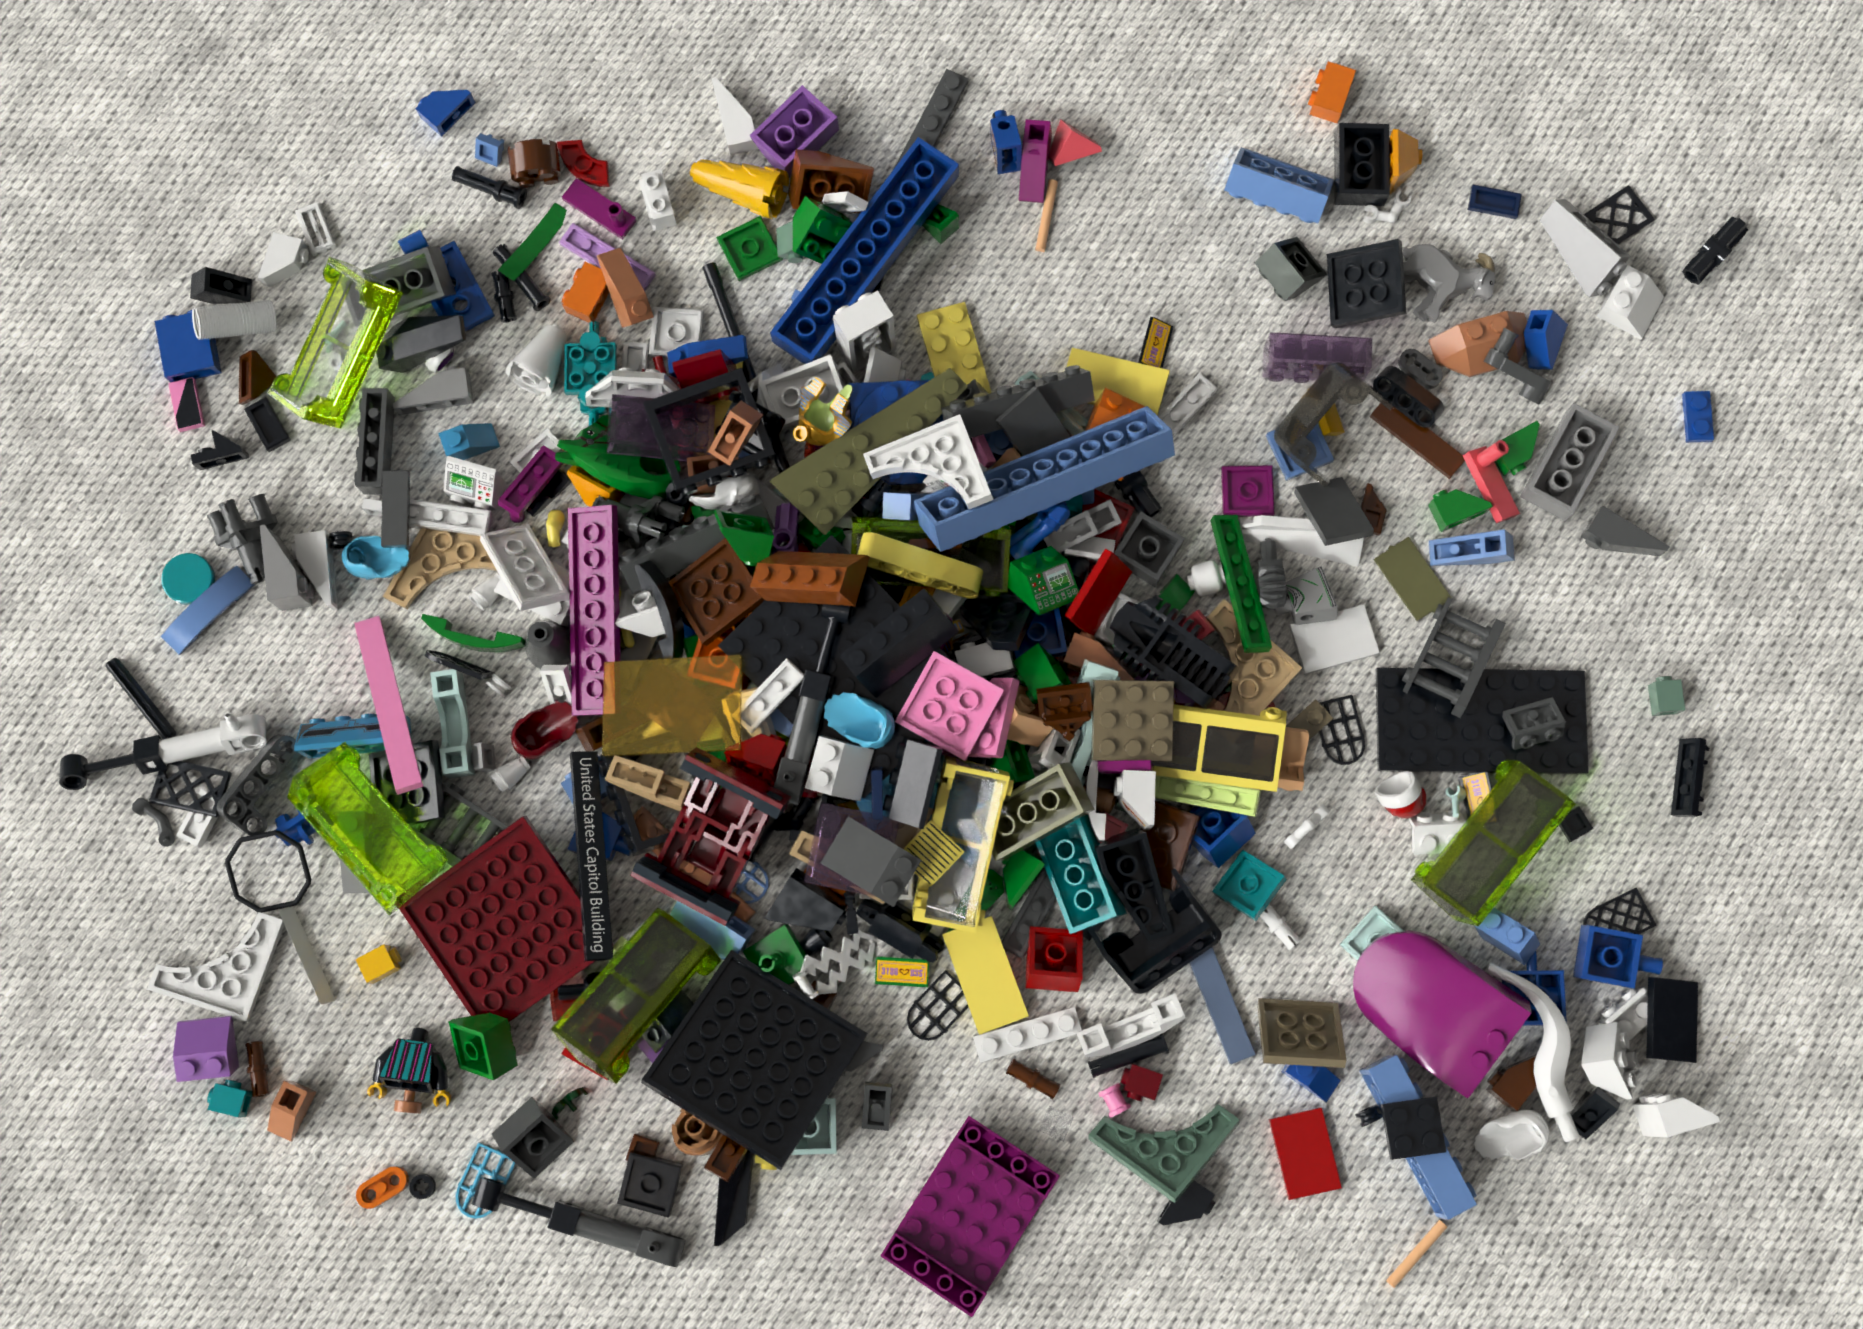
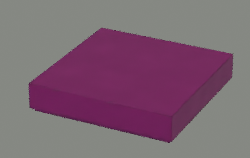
[1221,465,1275,517]

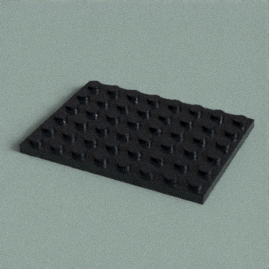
[718,535,953,799]

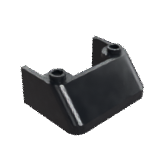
[1088,868,1222,994]

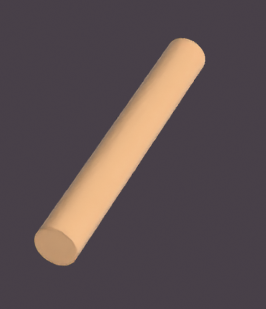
[1035,179,1058,252]
[1386,1220,1447,1288]

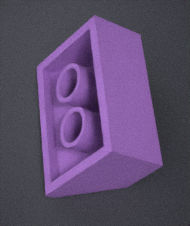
[750,85,839,177]

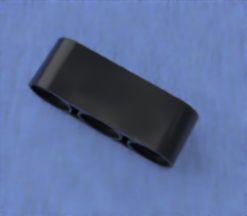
[1373,366,1444,428]

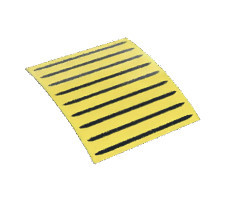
[903,820,964,887]

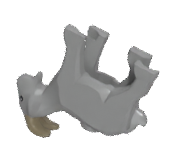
[1403,244,1495,323]

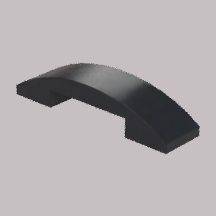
[634,560,684,666]

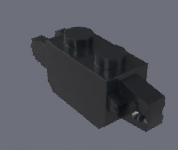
[856,899,945,963]

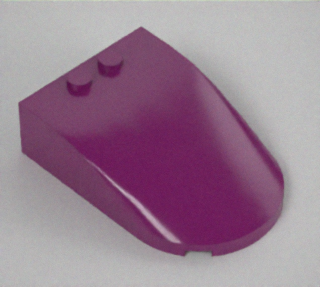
[1353,930,1531,1098]

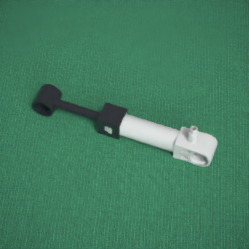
[59,712,266,790]

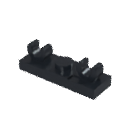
[1671,738,1710,817]

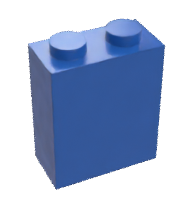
[154,310,222,383]

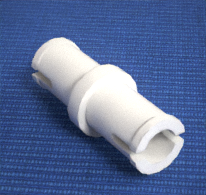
[1260,904,1302,951]

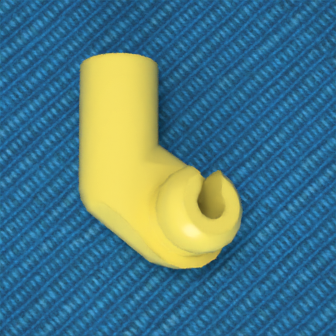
[546,510,565,547]

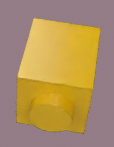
[355,944,402,984]

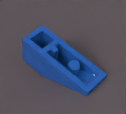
[667,335,748,378]

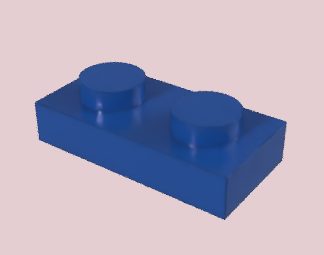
[1682,391,1714,443]

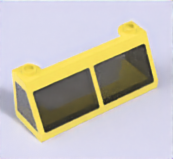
[1152,704,1287,792]

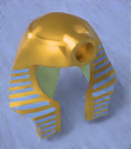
[793,377,853,446]

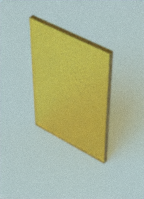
[602,655,742,756]

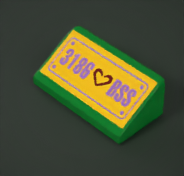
[875,957,929,987]

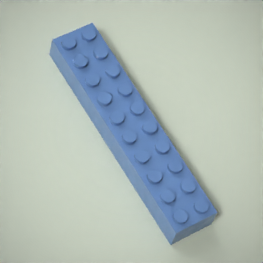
[914,406,1175,552]

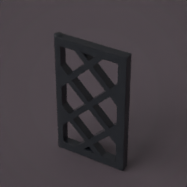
[1583,185,1655,244]
[149,761,232,818]

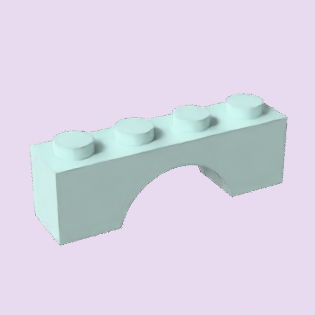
[430,669,475,779]

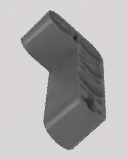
[217,734,297,835]

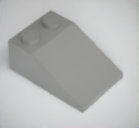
[260,525,315,611]

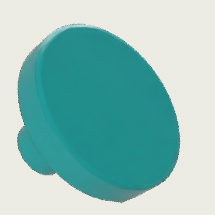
[161,553,215,605]

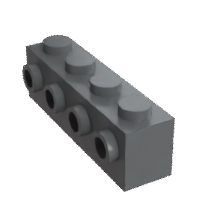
[354,388,395,495]

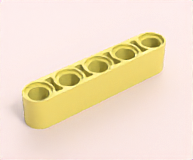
[858,532,983,599]

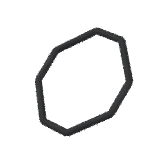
[225,830,312,913]

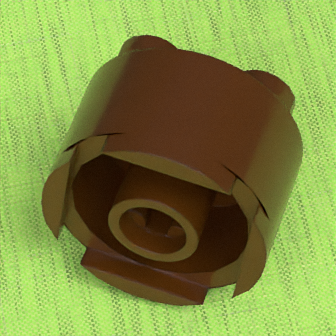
[507,139,561,188]

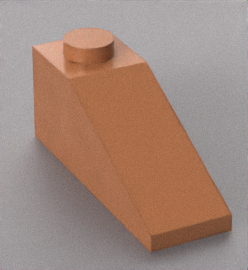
[596,248,654,328]
[1062,632,1134,680]

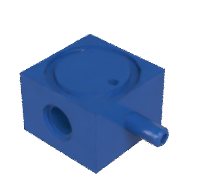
[1502,951,1567,1026]

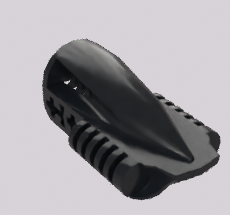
[1110,595,1239,709]

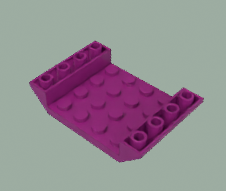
[880,1116,1060,1317]

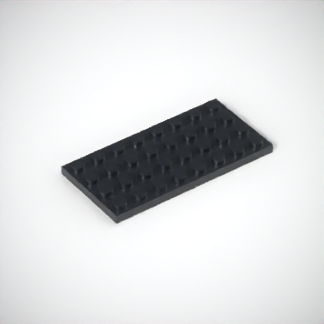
[1375,668,1589,774]

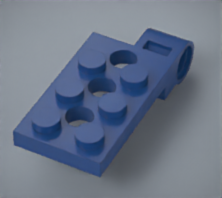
[398,229,495,332]

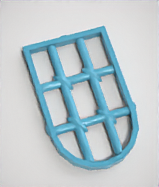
[455,1142,516,1219]

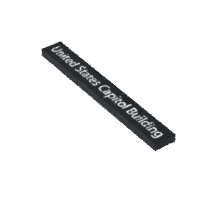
[570,751,613,961]

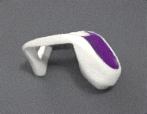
[425,347,454,372]

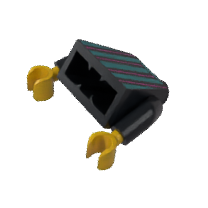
[367,1028,451,1107]

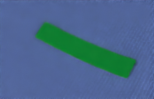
[498,203,567,281]

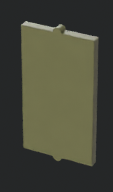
[1374,537,1452,621]

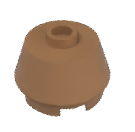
[672,1109,722,1156]

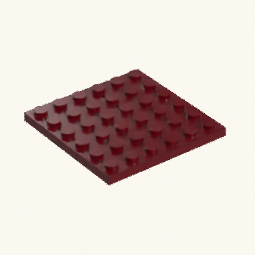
[397,816,614,1022]

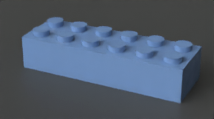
[1359,1055,1477,1220]

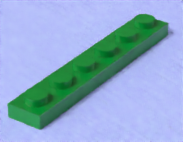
[1210,515,1272,653]

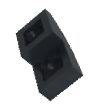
[526,469,572,517]

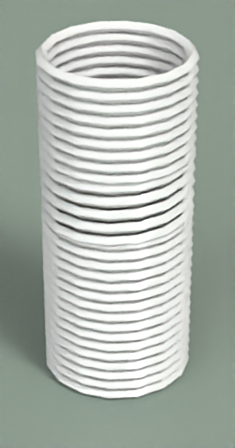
[192,300,276,340]

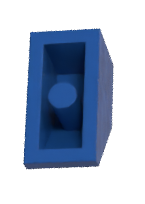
[415,90,476,137]
[1281,1065,1341,1103]

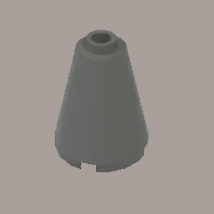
[525,621,571,669]

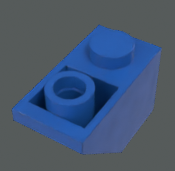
[1524,310,1568,370]

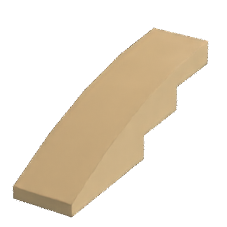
[605,755,717,811]

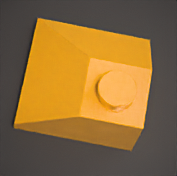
[1389,129,1422,196]
[567,466,625,507]

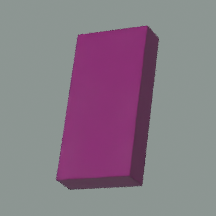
[1097,760,1154,774]

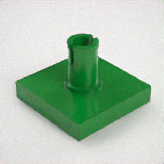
[743,924,806,985]

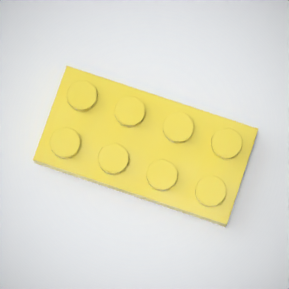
[917,302,992,394]

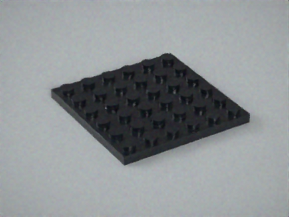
[641,950,868,1170]

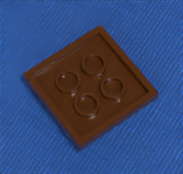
[669,538,765,646]

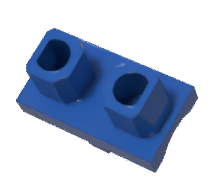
[275,799,328,847]

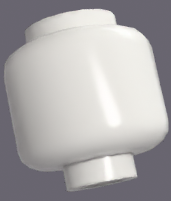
[1187,560,1226,597]

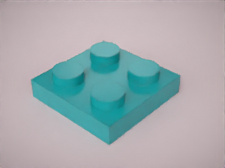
[1212,850,1287,921]

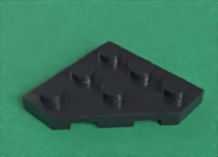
[959,591,1036,651]

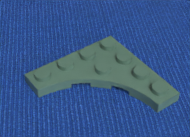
[1088,1104,1240,1203]

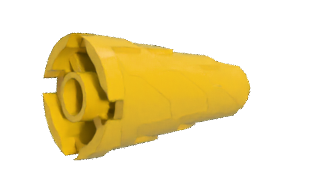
[690,159,789,220]

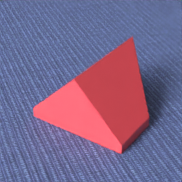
[1049,119,1102,166]

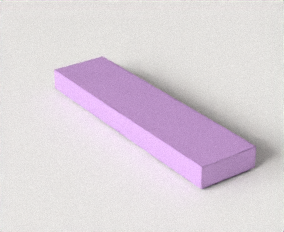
[559,223,656,291]

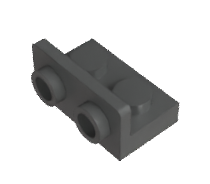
[1502,697,1566,750]

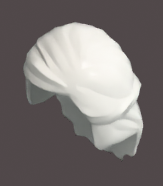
[689,471,760,510]
[1473,1109,1549,1160]

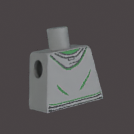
[1274,566,1338,625]

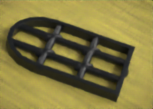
[1319,695,1365,765]
[907,970,969,1041]

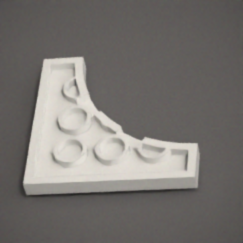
[863,414,994,509]
[147,912,284,1022]

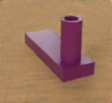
[562,178,637,240]
[498,445,564,523]

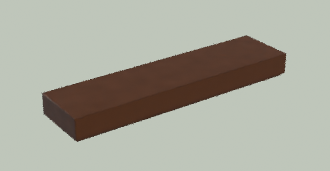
[1370,399,1465,479]

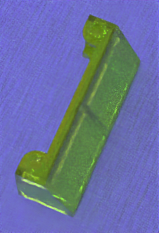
[287,742,448,916]

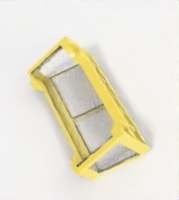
[912,755,1014,933]

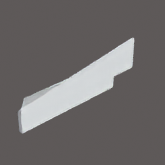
[1238,515,1364,566]

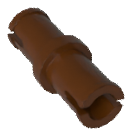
[245,1041,270,1097]
[1006,1058,1061,1100]

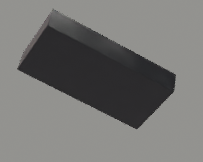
[244,397,291,452]

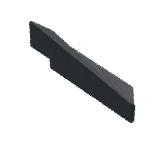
[714,1134,754,1246]

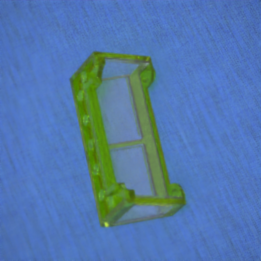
[268,256,403,429]

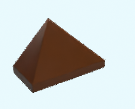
[239,350,277,405]

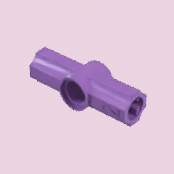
[772,503,800,554]

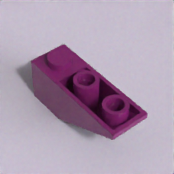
[1019,119,1052,203]

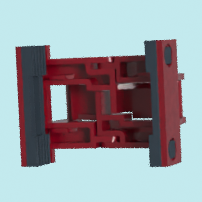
[630,747,791,926]

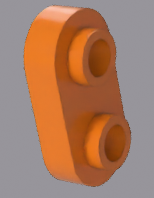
[356,1166,409,1209]

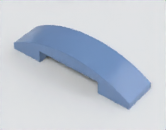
[161,566,255,655]

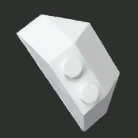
[585,368,689,412]

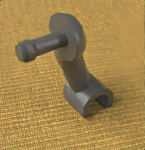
[132,798,175,847]

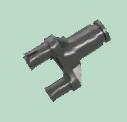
[207,494,278,585]
[592,495,685,550]

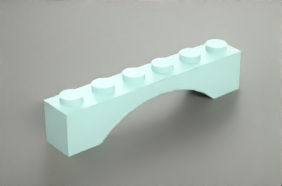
[1070,659,1120,786]

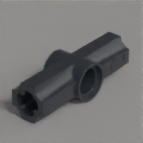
[1682,217,1748,285]
[1114,471,1162,518]

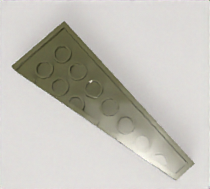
[769,368,968,535]

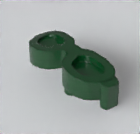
[552,1087,588,1120]

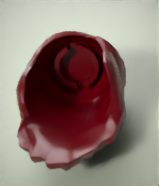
[510,701,579,759]

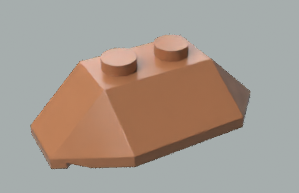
[1428,311,1527,377]

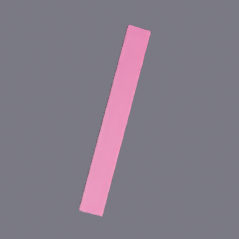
[354,616,424,795]

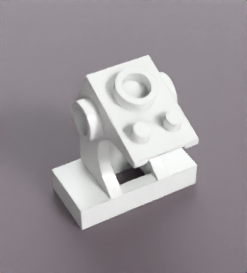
[1028,728,1081,776]

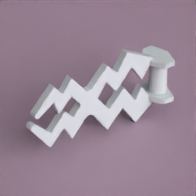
[792,930,875,999]

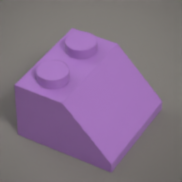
[173,1015,239,1082]

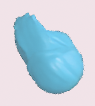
[342,536,410,580]
[824,692,895,749]

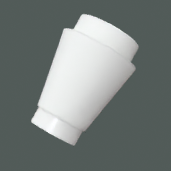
[469,573,501,611]
[490,756,531,792]

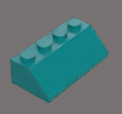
[1036,815,1127,934]

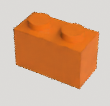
[1308,61,1356,123]
[562,262,610,323]

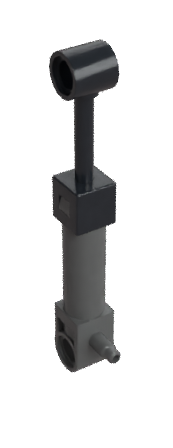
[774,604,854,805]
[472,1177,686,1267]

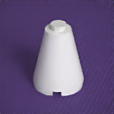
[506,324,567,396]

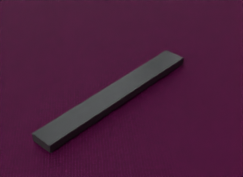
[1002,774,1120,959]

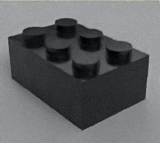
[1334,123,1390,206]

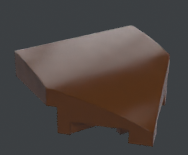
[1036,682,1093,742]

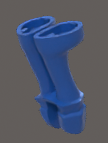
[1006,501,1070,560]

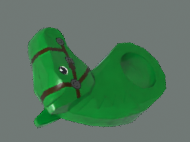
[555,415,681,499]

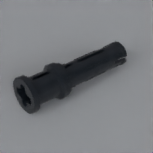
[452,166,527,209]

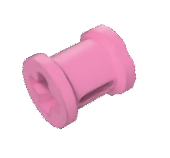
[1098,1083,1131,1118]

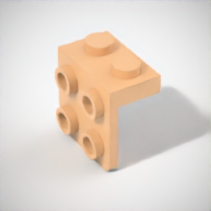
[1250,727,1309,791]

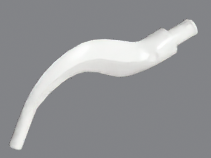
[1486,963,1580,1142]

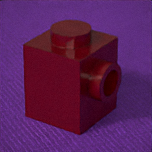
[1120,1064,1163,1102]

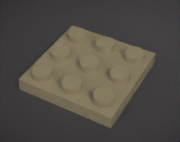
[1091,680,1174,761]
[1257,998,1347,1068]

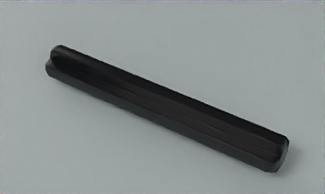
[106,658,176,739]

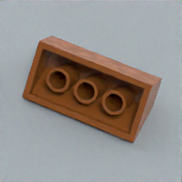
[750,551,870,606]

